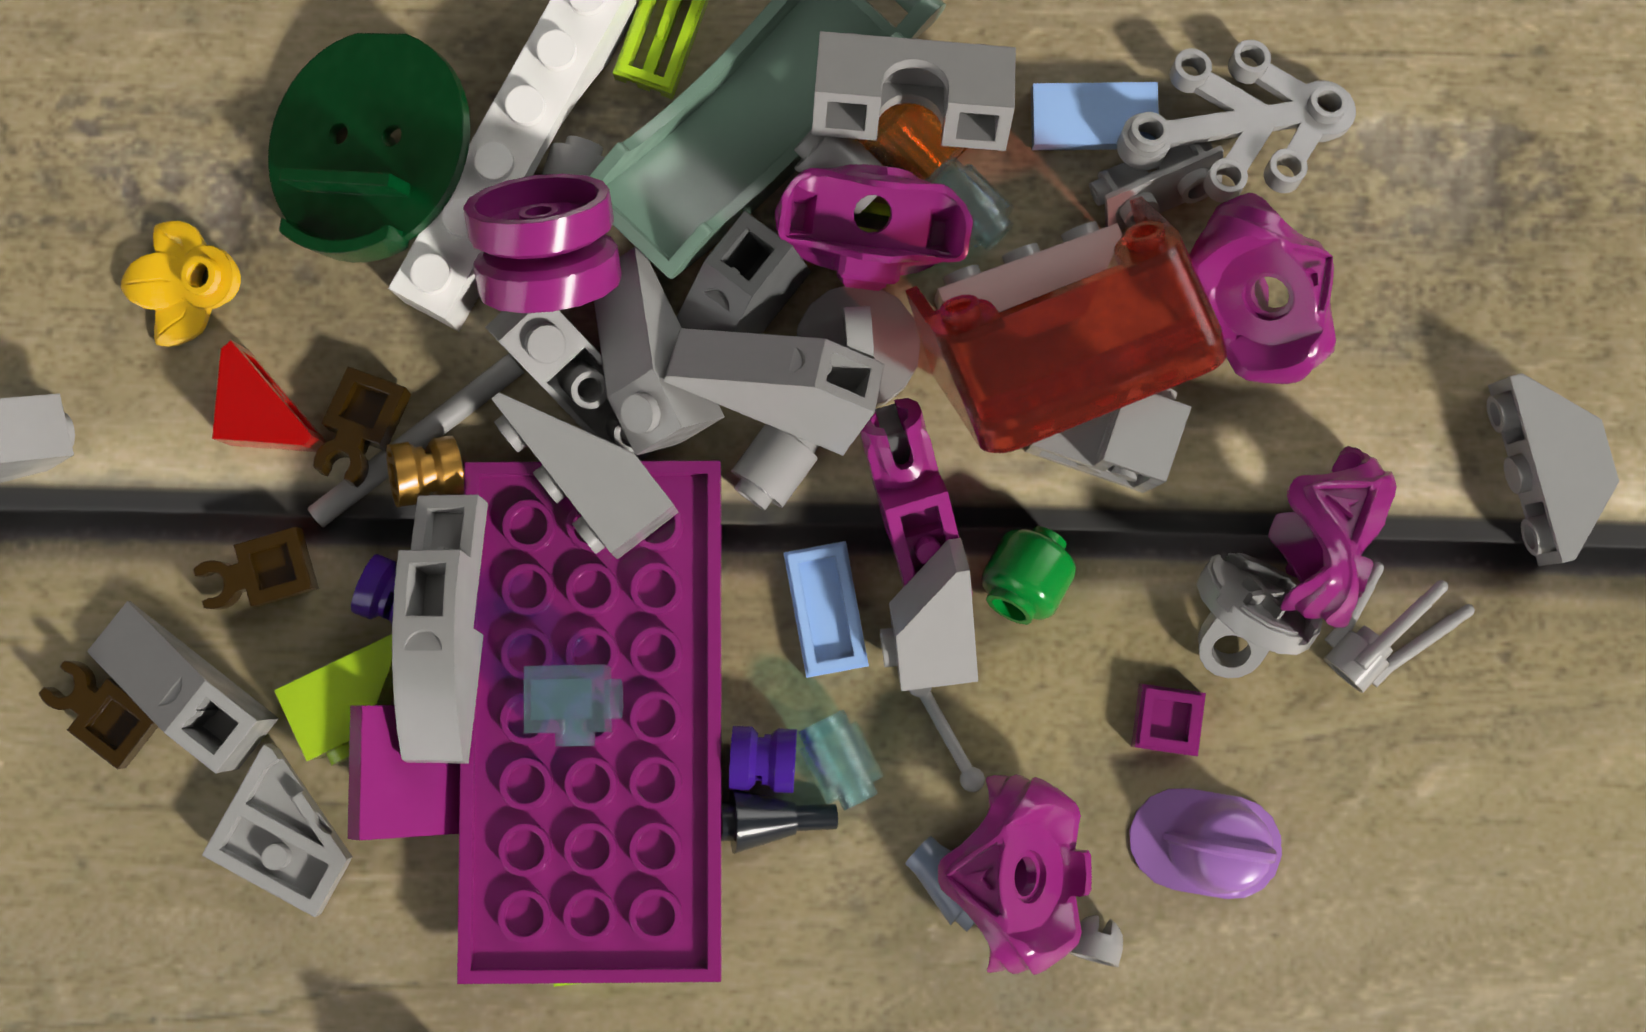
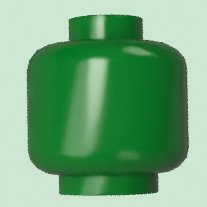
[981,526,1076,625]

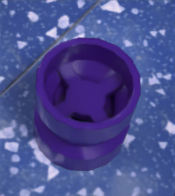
[351,554,397,625]
[729,726,797,793]

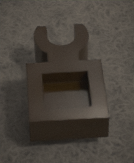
[313,366,411,488]
[193,527,319,610]
[39,661,158,769]

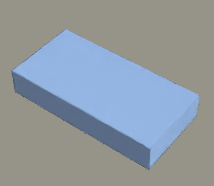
[1031,82,1159,150]
[783,541,869,678]

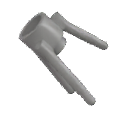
[1324,562,1475,693]

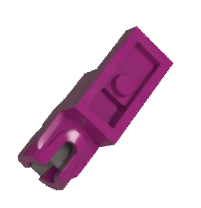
[860,398,973,594]

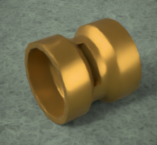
[386,435,464,507]

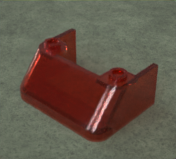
[905,196,1227,453]

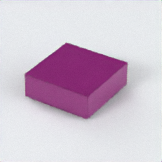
[1131,684,1206,756]

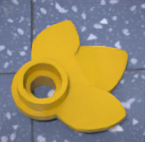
[120,221,241,347]

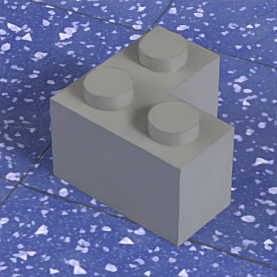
[1025,369,1191,493]

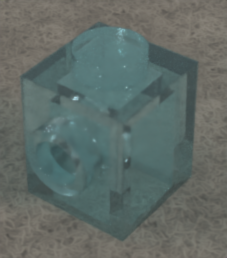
[524,665,623,746]

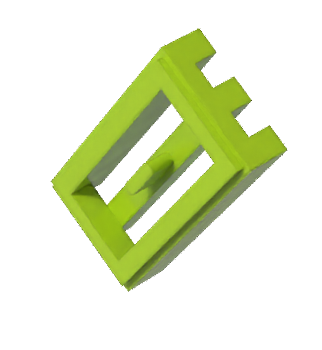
[613,0,709,100]

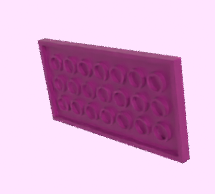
[457,461,722,984]

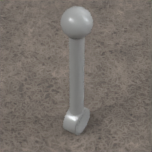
[908,688,985,792]

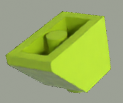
[274,634,394,766]

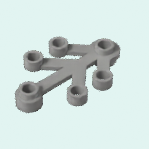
[1117,40,1356,203]

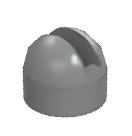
[1069,915,1123,967]

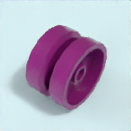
[463,173,622,313]

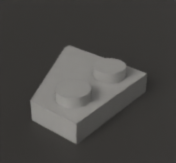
[202,743,353,917]

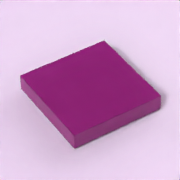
[347,705,460,841]

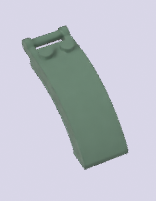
[589,0,946,279]

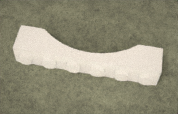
[388,0,637,332]

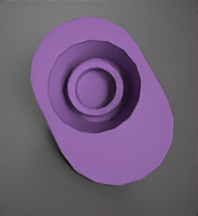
[1129,788,1282,899]

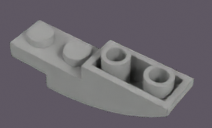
[392,495,488,764]

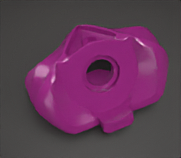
[775,164,973,291]
[1186,192,1336,384]
[1268,446,1397,628]
[938,774,1092,975]

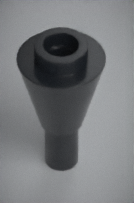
[721,790,838,854]

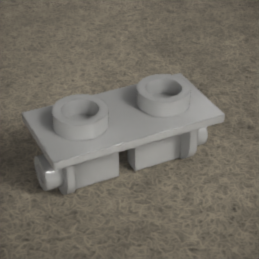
[1089,142,1224,230]

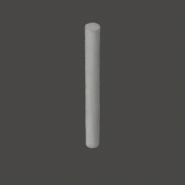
[308,353,524,527]

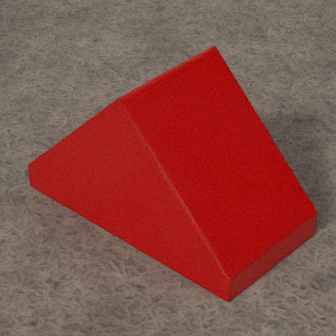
[212,340,327,452]

